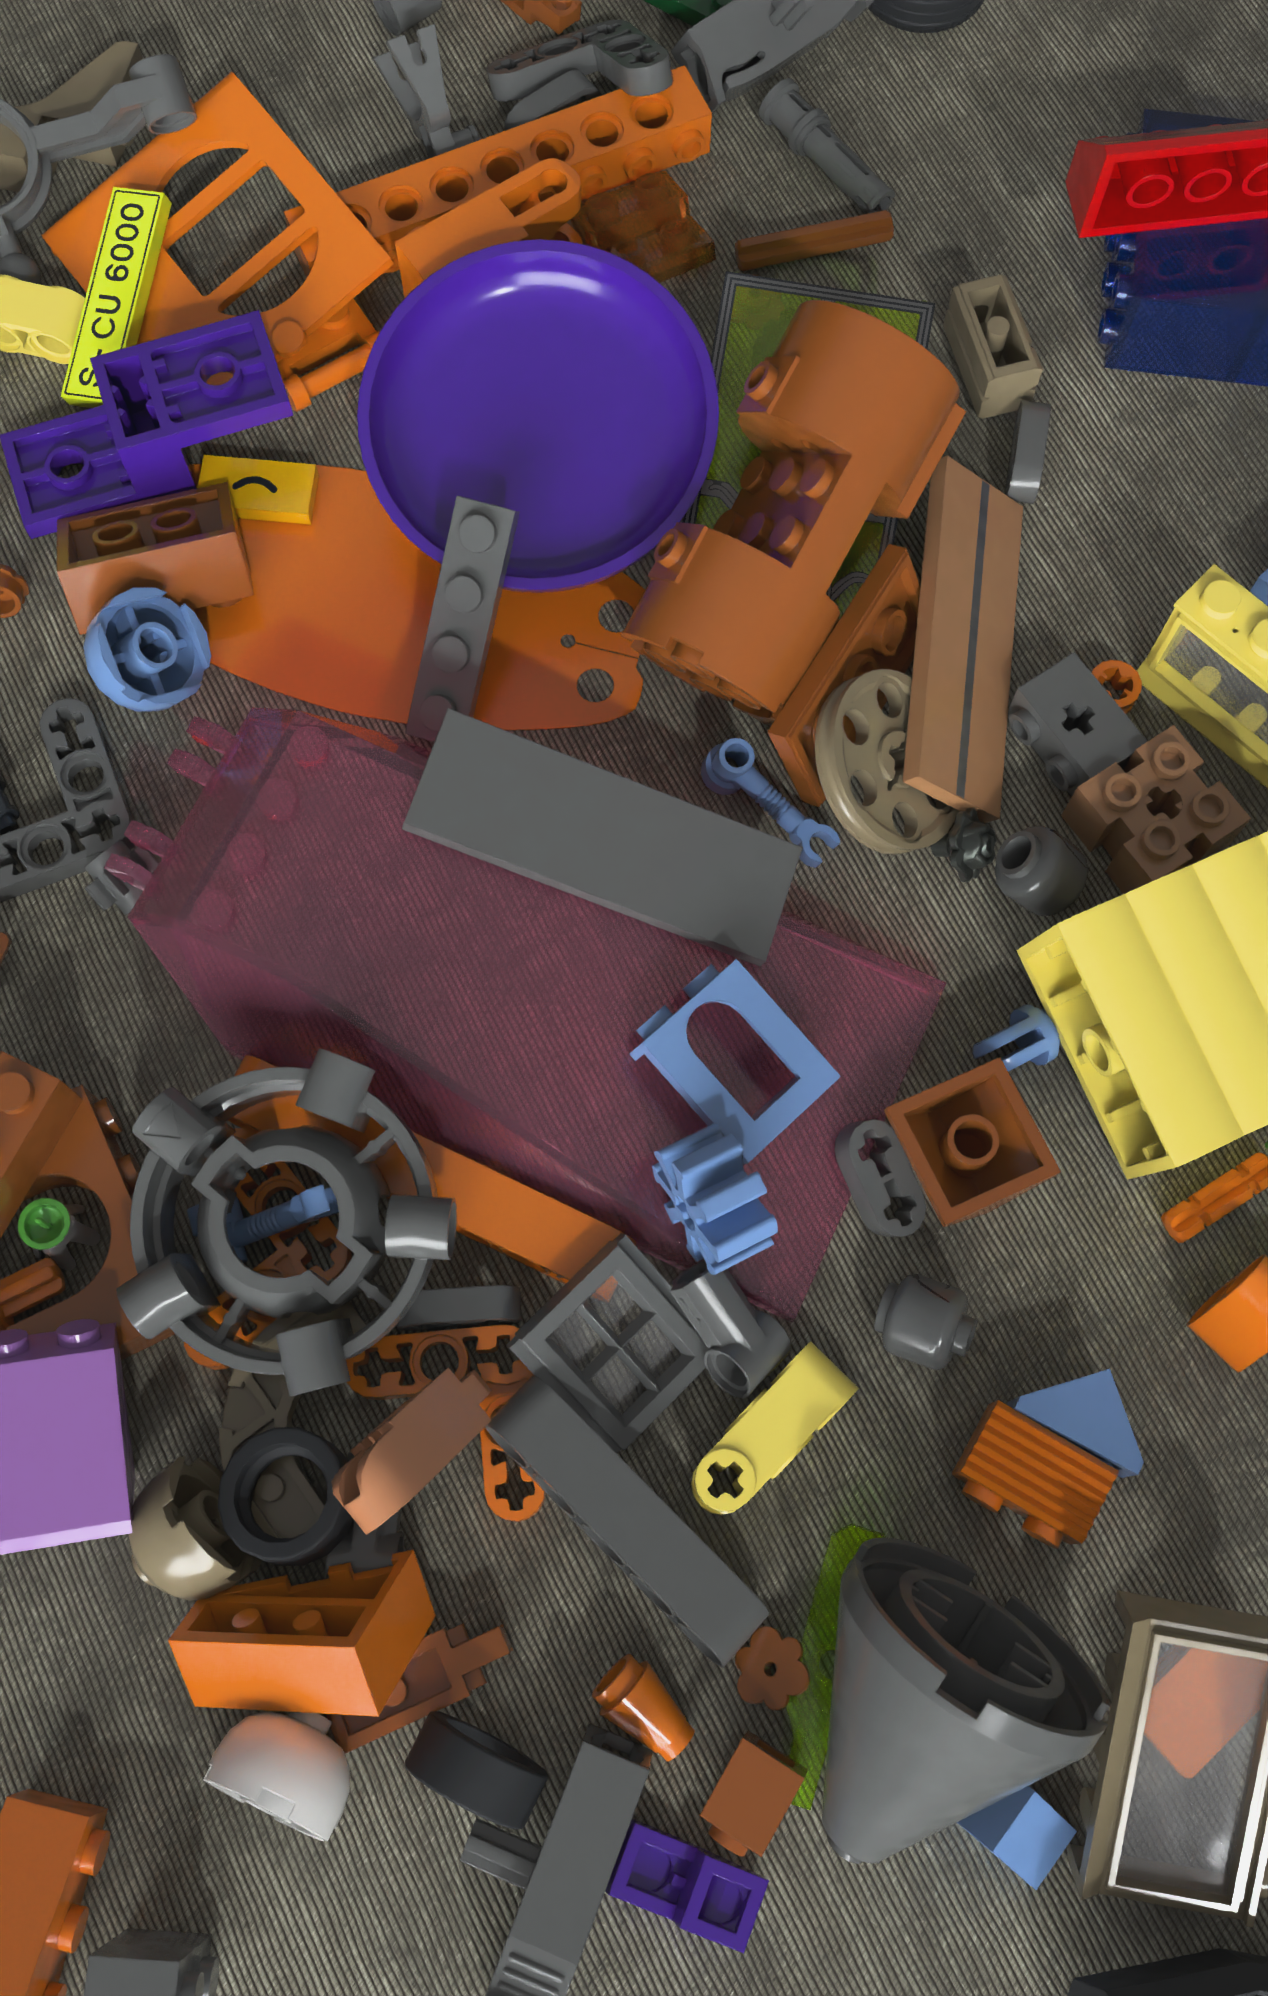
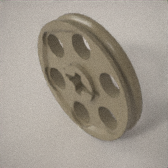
[815,669,958,855]

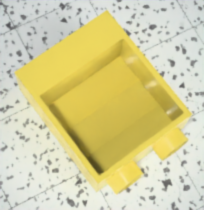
[1016,831,1268,1180]

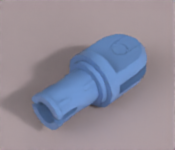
[972,1005,1060,1071]

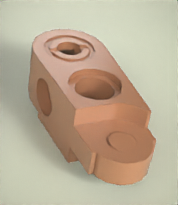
[331,1367,492,1535]

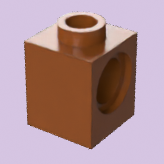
[699,1730,808,1857]

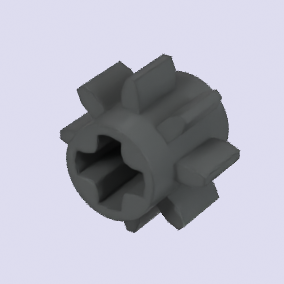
[84,839,162,915]

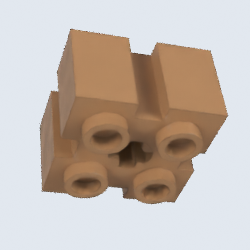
[1061,725,1251,894]

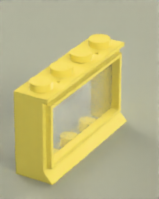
[1136,564,1268,789]

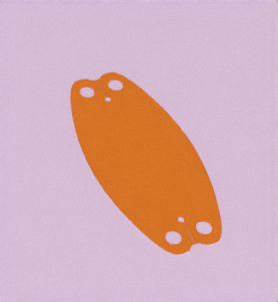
[190,464,645,730]

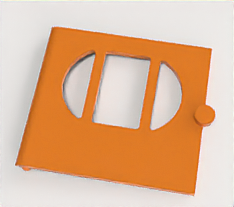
[41,71,394,385]

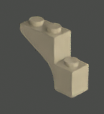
[0,41,143,192]

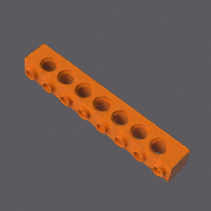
[284,65,712,277]

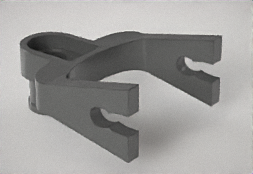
[372,24,480,158]

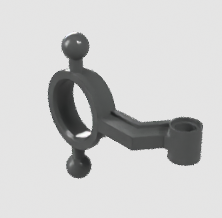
[0,54,197,284]

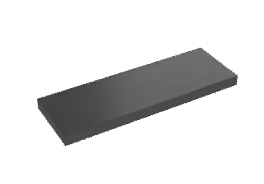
[402,708,803,966]

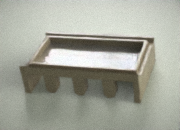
[1067,1590,1268,1928]

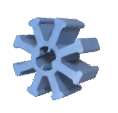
[652,1123,778,1275]

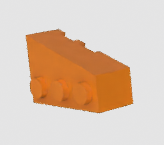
[168,1549,436,1717]
[0,1789,110,1996]

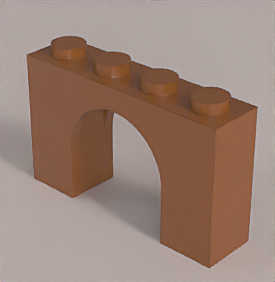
[7,1084,175,1360]

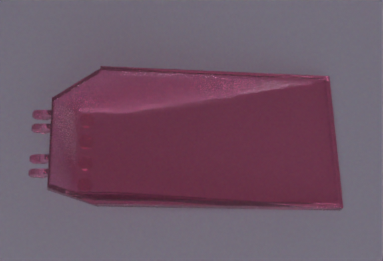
[104,707,947,1323]

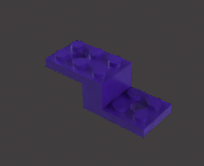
[0,310,294,539]

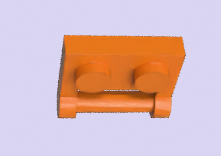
[277,298,380,412]

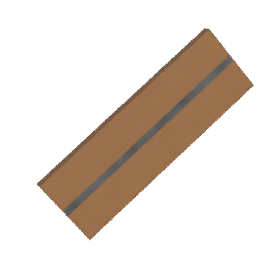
[902,455,1023,823]

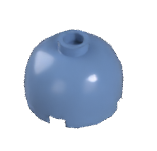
[83,587,211,712]

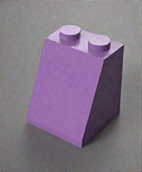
[0,1319,135,1555]

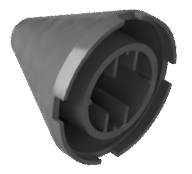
[822,1537,1110,1864]

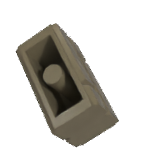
[943,274,1043,419]

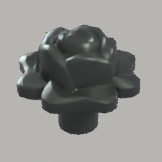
[931,808,997,882]

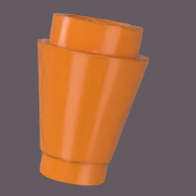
[592,1654,695,1762]

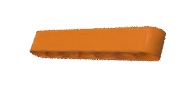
[228,1055,637,1302]

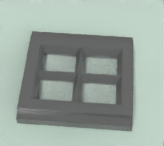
[507,1233,709,1454]

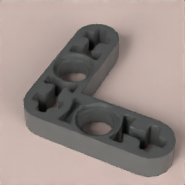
[486,20,674,102]
[0,698,137,902]

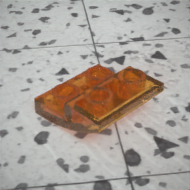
[570,170,716,283]

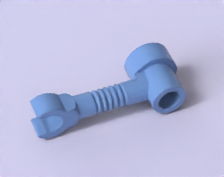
[701,738,840,868]
[187,1185,339,1263]

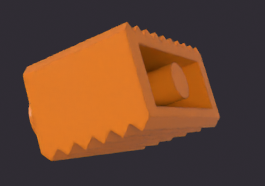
[952,1400,1119,1549]

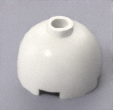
[203,1711,350,1842]

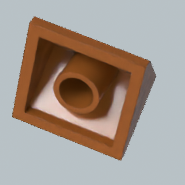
[884,1057,1061,1227]

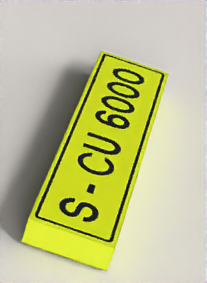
[61,187,172,408]

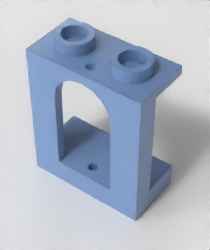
[629,959,841,1165]

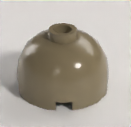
[128,1456,263,1601]

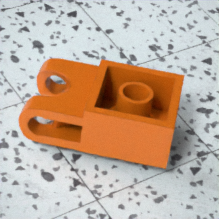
[395,158,583,298]

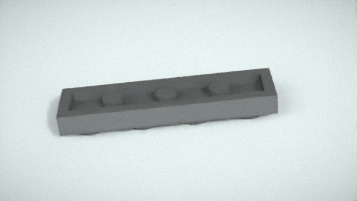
[405,496,520,742]

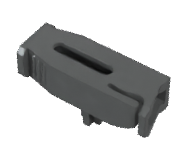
[670,0,874,114]
[460,1724,653,1996]

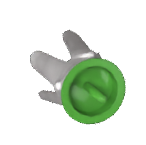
[18,1198,100,1271]

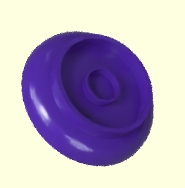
[357,239,719,593]

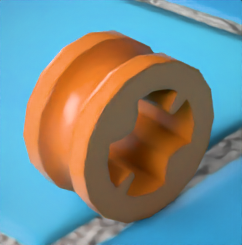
[1092,660,1142,714]

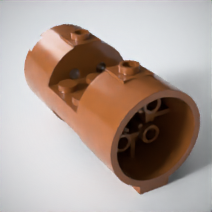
[621,300,966,726]

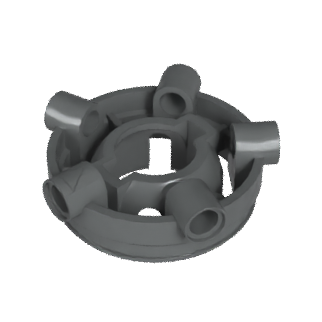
[116,1048,457,1397]

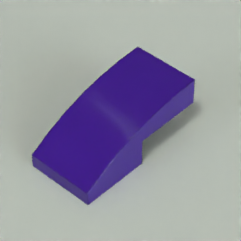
[605,1818,769,1954]

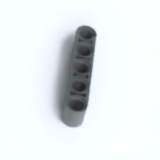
[485,1376,770,1668]

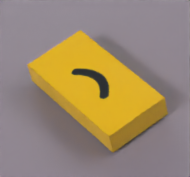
[197,455,319,525]

